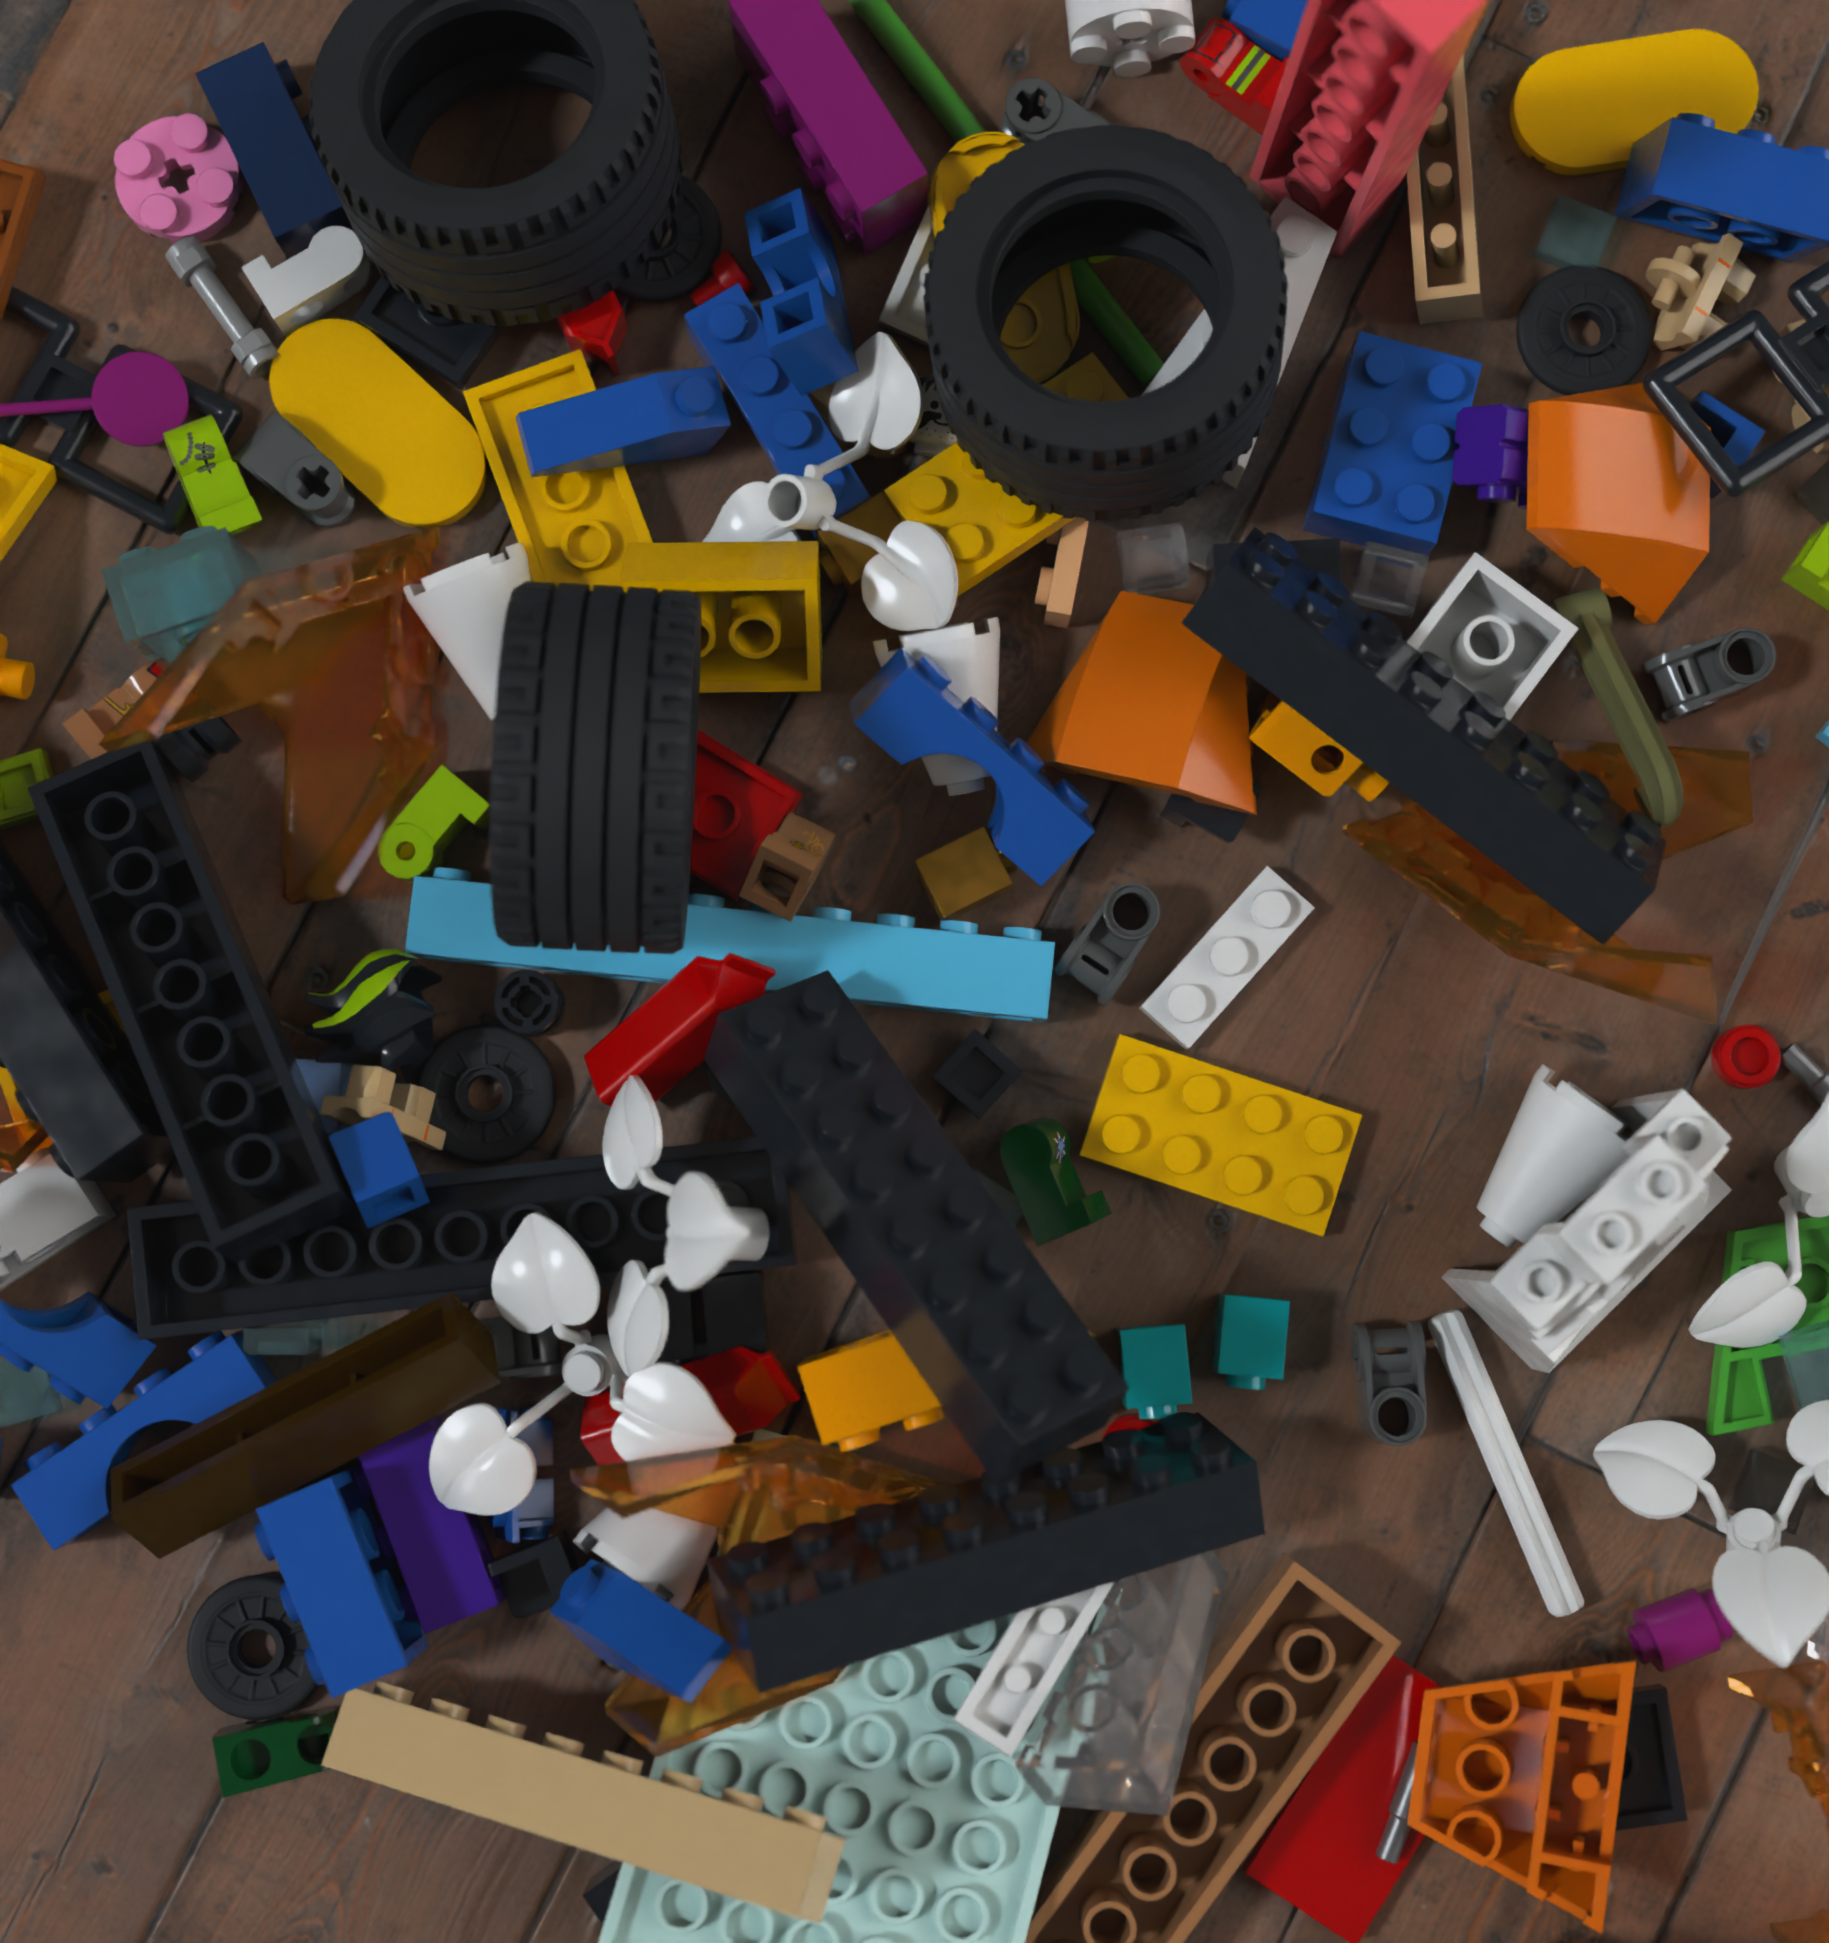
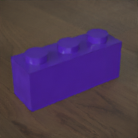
[353,1415,506,1634]

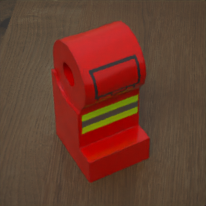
[1179,18,1288,136]

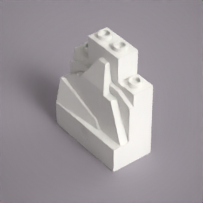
[1441,1089,1732,1373]

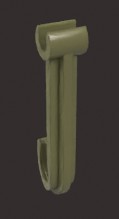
[1550,587,1683,829]

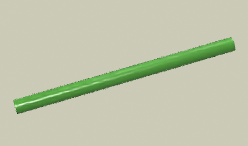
[848,0,1164,388]

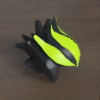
[303,948,442,1084]

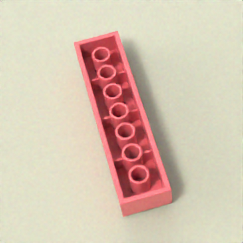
[1249,0,1489,260]

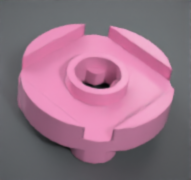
[114,113,245,243]

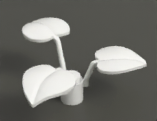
[702,332,958,631]
[602,1075,769,1377]
[1688,1092,1829,1348]
[429,1212,736,1516]
[1593,1400,1829,1668]

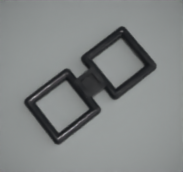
[1643,261,1829,497]
[0,286,243,535]

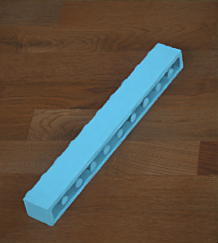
[405,867,1055,1024]

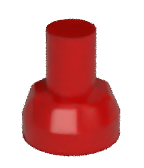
[689,249,757,306]

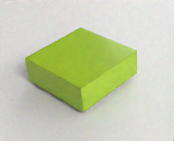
[0,748,54,829]

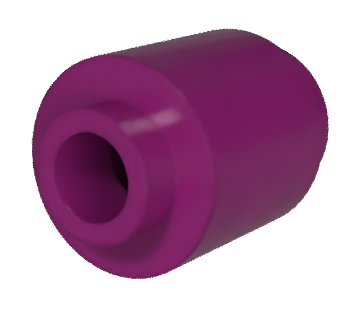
[1627,1588,1733,1673]

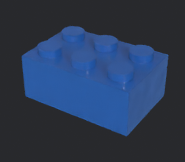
[1614,113,1829,263]
[1302,331,1482,562]
[255,1467,430,1698]

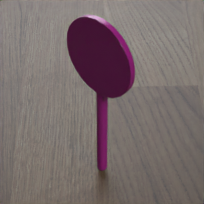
[0,352,189,447]

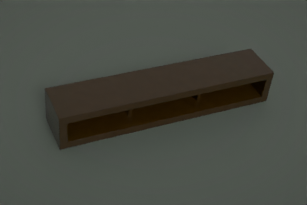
[111,1291,501,1559]

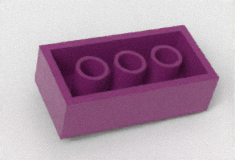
[728,0,928,257]

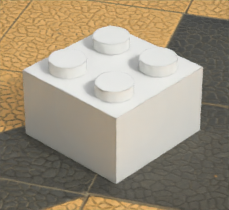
[1405,552,1579,721]

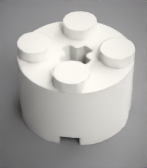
[1065,0,1196,77]

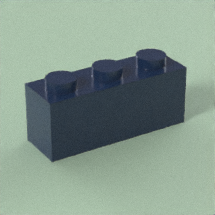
[195,42,353,259]

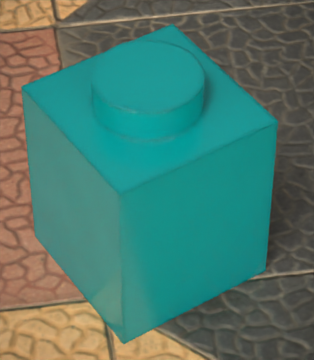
[1211,1293,1290,1390]
[1115,1322,1193,1419]

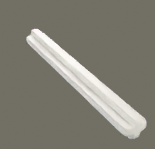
[1428,1310,1584,1617]

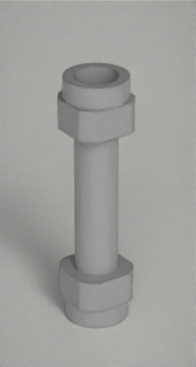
[165,236,279,379]

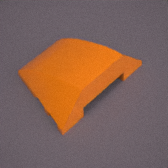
[1526,382,1711,625]
[1026,590,1257,815]
[1407,1660,1636,1934]

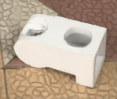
[241,226,372,337]

